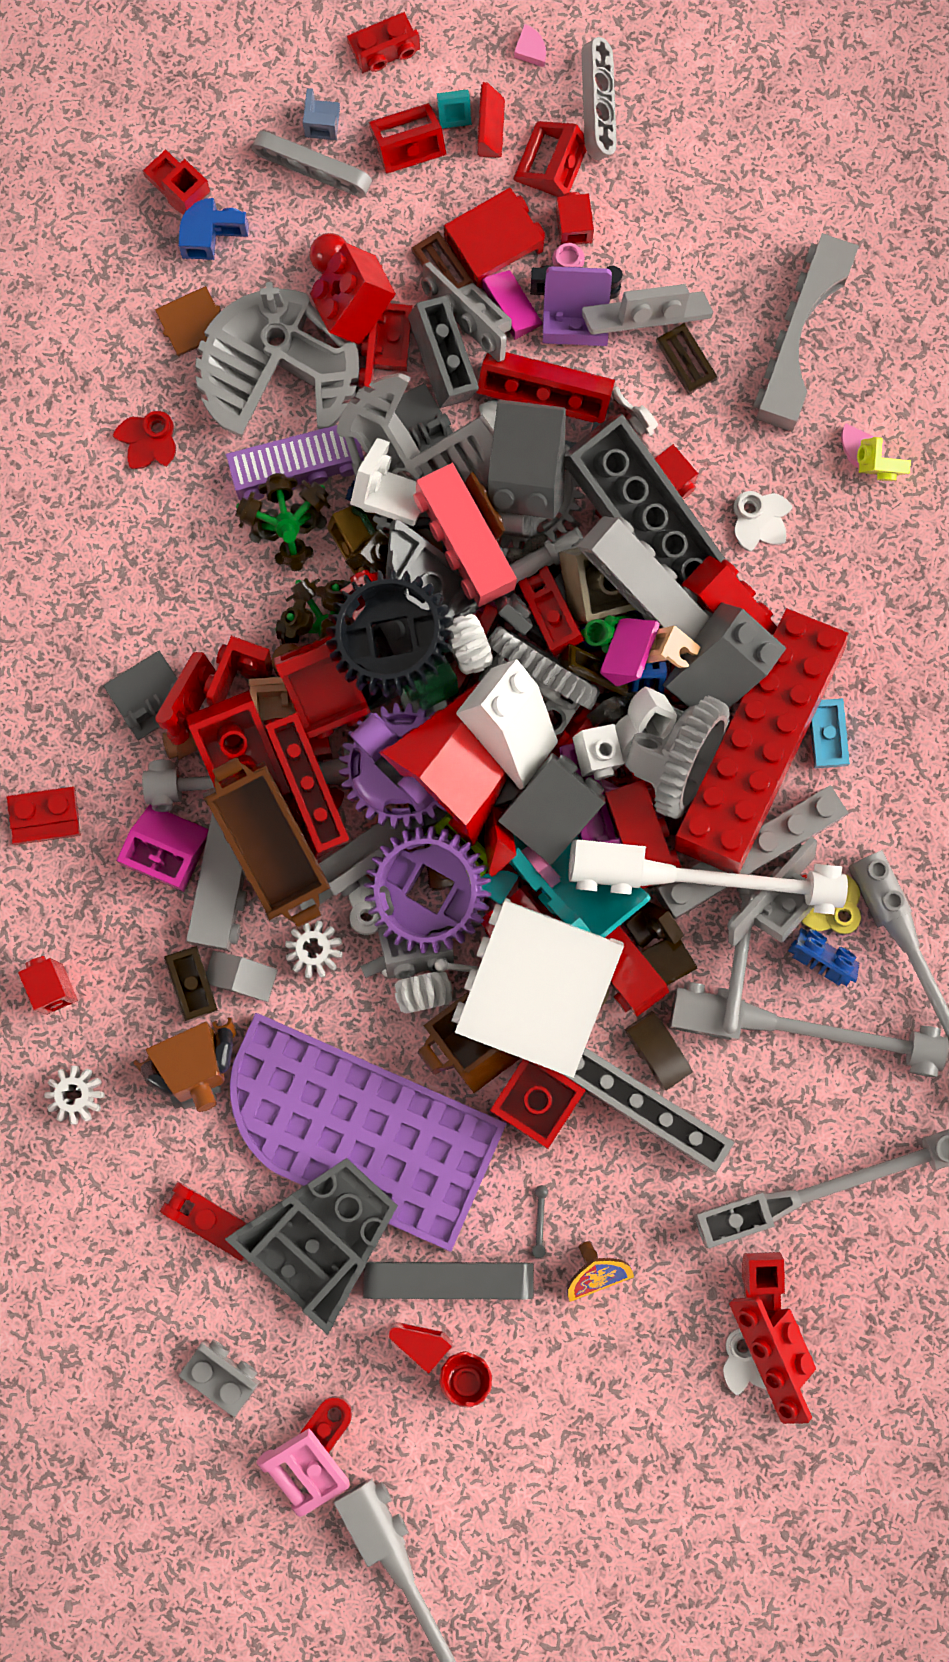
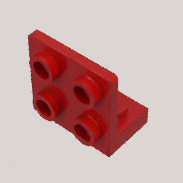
[203,635,273,706]

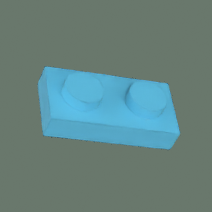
[810,698,850,769]

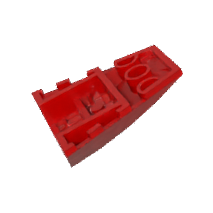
[379,681,508,846]

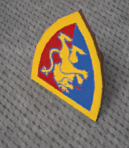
[567,1241,634,1302]

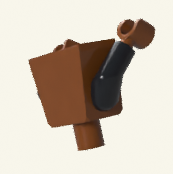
[133,1017,237,1112]

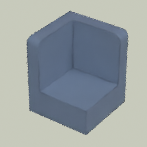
[303,88,340,140]

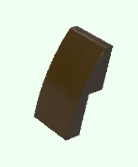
[624,1011,693,1091]

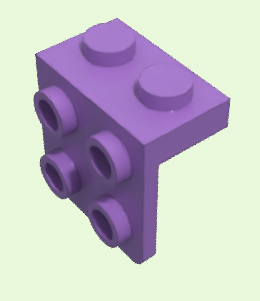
[542,266,612,346]

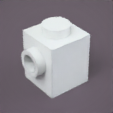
[572,724,624,780]

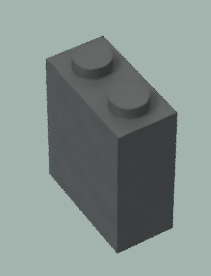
[498,753,605,865]

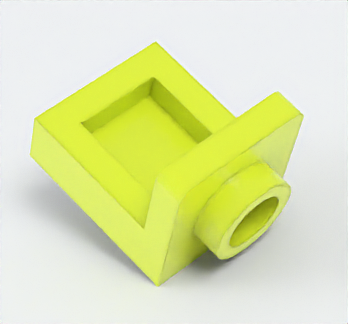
[857,437,911,481]

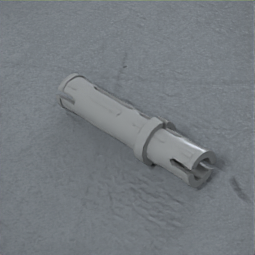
[510,527,584,584]

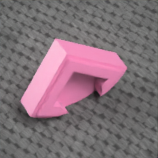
[514,24,546,67]
[841,423,874,468]
[522,846,561,888]

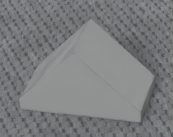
[206,951,278,1002]

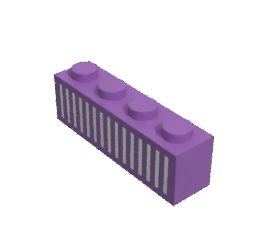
[226,425,364,500]

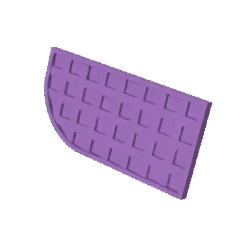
[230,1013,507,1252]

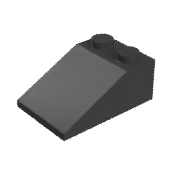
[488,400,566,519]
[663,602,786,708]

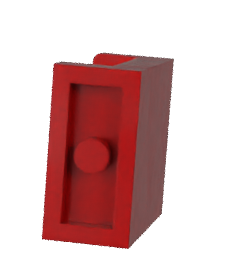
[444,187,546,289]
[274,636,370,740]

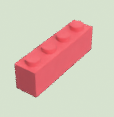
[413,463,517,607]

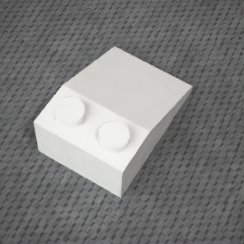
[456,659,558,789]

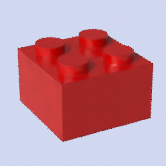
[490,1059,586,1149]

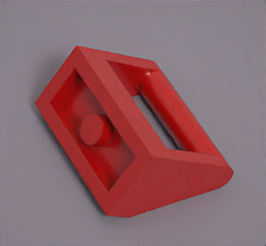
[368,103,447,174]
[513,121,587,197]
[389,1322,453,1374]

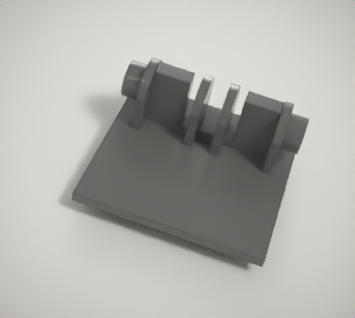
[395,383,453,453]
[103,650,178,741]

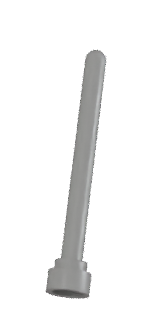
[723,874,758,1034]

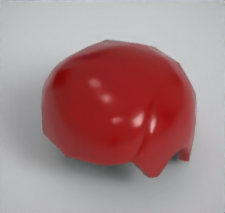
[439,1351,492,1408]

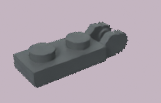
[494,590,533,636]

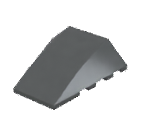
[225,1158,398,1335]

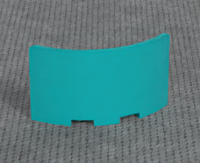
[509,834,651,938]

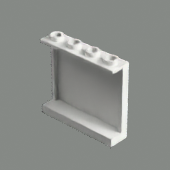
[452,898,624,1078]

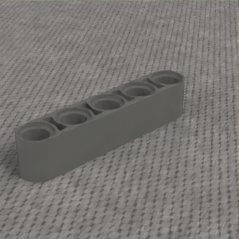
[363,1262,534,1300]

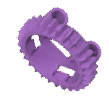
[339,703,446,829]
[364,826,491,953]

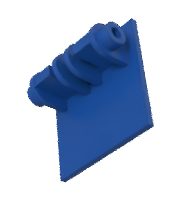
[788,928,859,987]

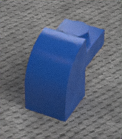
[178,198,249,260]

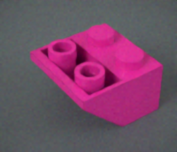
[116,804,209,892]

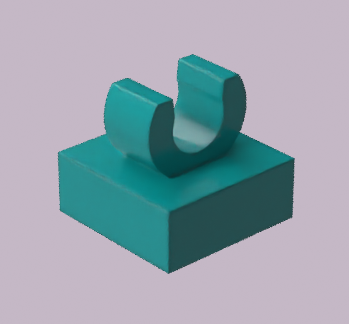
[436,89,472,129]

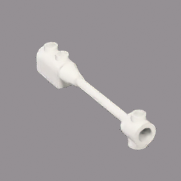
[569,840,848,914]

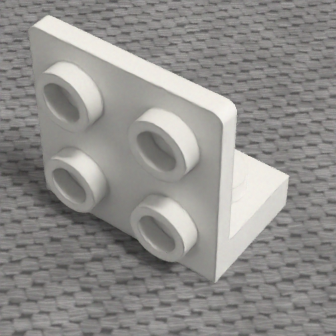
[350,438,421,526]

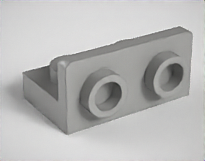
[378,926,454,979]
[179,1339,261,1418]

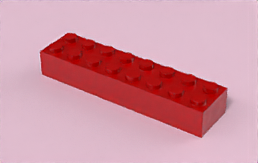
[675,608,849,874]

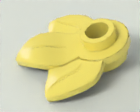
[801,875,861,934]

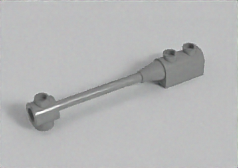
[142,738,404,812]
[848,850,949,1040]
[669,982,949,1077]
[694,1129,949,1249]
[334,1478,456,1662]

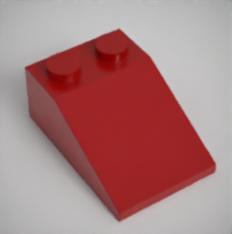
[186,690,291,795]

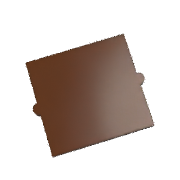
[155,286,221,357]

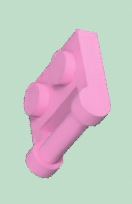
[256,1429,349,1517]

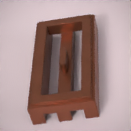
[411,231,474,289]

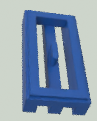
[628,662,667,704]

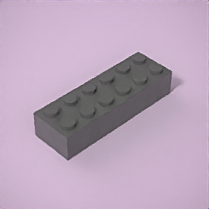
[565,414,738,606]

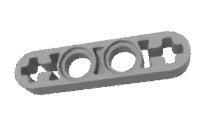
[581,37,617,161]
[251,131,372,198]

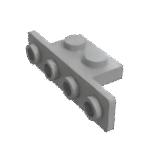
[421,262,512,362]
[582,284,713,335]
[300,818,415,910]
[727,837,817,946]

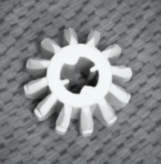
[445,614,493,675]
[285,921,343,979]
[395,971,453,1014]
[44,1065,105,1125]

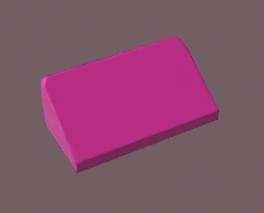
[482,270,543,340]
[600,618,660,687]

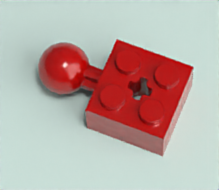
[309,233,396,345]

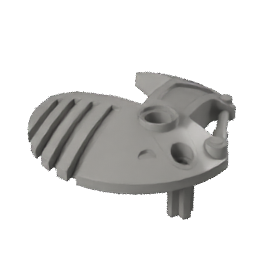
[195,282,360,438]
[337,373,494,531]

